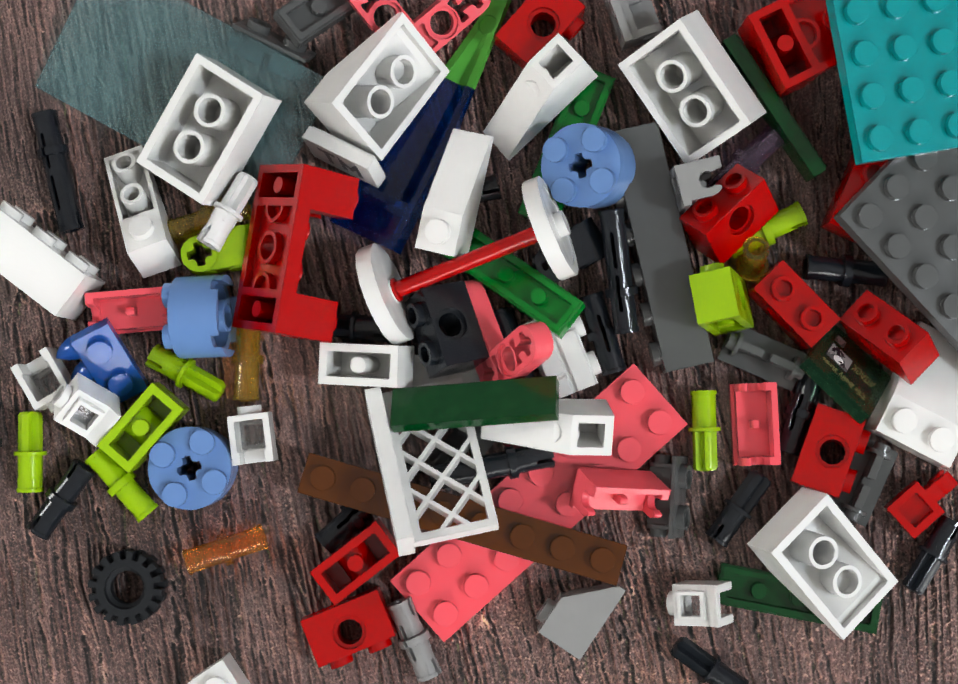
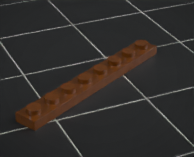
[297,452,628,586]

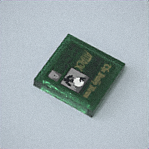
[799,325,892,424]

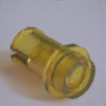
[736,236,770,281]

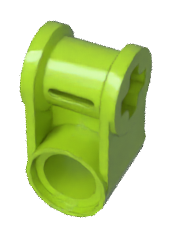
[181,224,250,276]

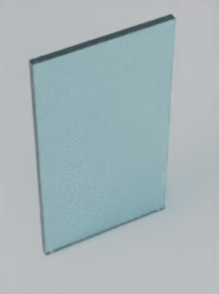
[35,0,324,205]

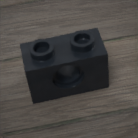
[405,280,489,379]

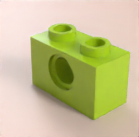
[688,263,754,336]
[97,382,191,473]

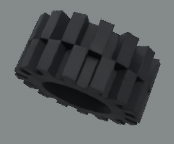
[87,548,168,626]

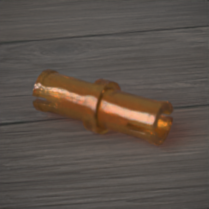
[182,524,269,575]

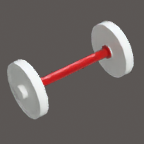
[355,176,579,345]

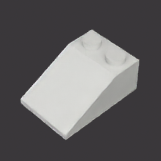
[304,12,450,161]
[864,321,958,468]
[747,487,898,640]

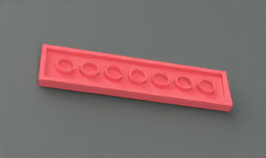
[390,363,688,642]

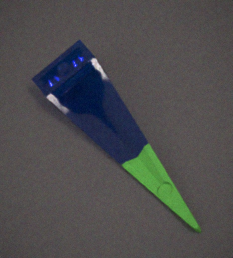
[330,0,511,254]

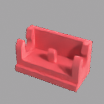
[84,287,167,335]
[728,382,781,466]
[569,468,671,518]

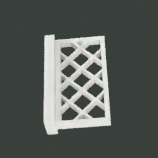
[364,377,499,557]

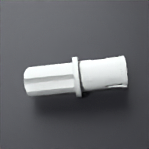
[196,171,258,252]

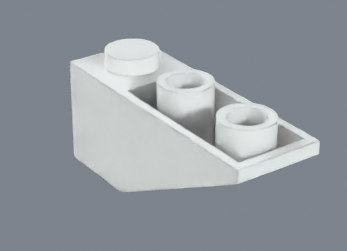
[483,33,598,161]
[104,145,182,278]
[480,399,615,456]

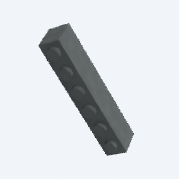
[614,122,714,373]

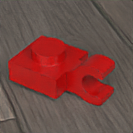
[884,469,958,539]

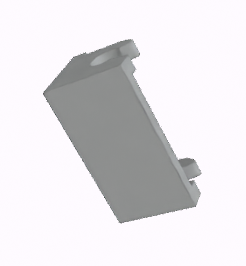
[603,0,663,50]
[669,155,722,215]

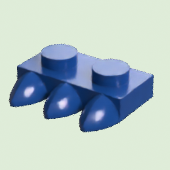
[56,317,148,403]

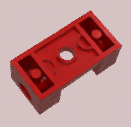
[737,0,837,98]
[232,164,360,343]

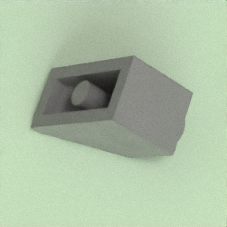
[535,583,626,660]

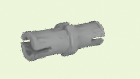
[386,596,442,682]

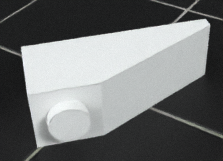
[415,128,494,257]

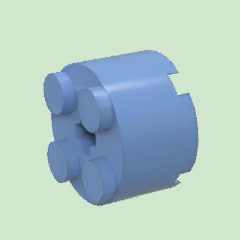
[541,123,636,209]
[161,275,239,359]
[148,426,238,510]

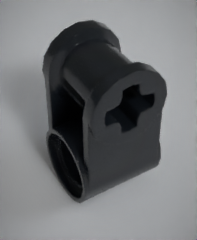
[532,217,605,283]

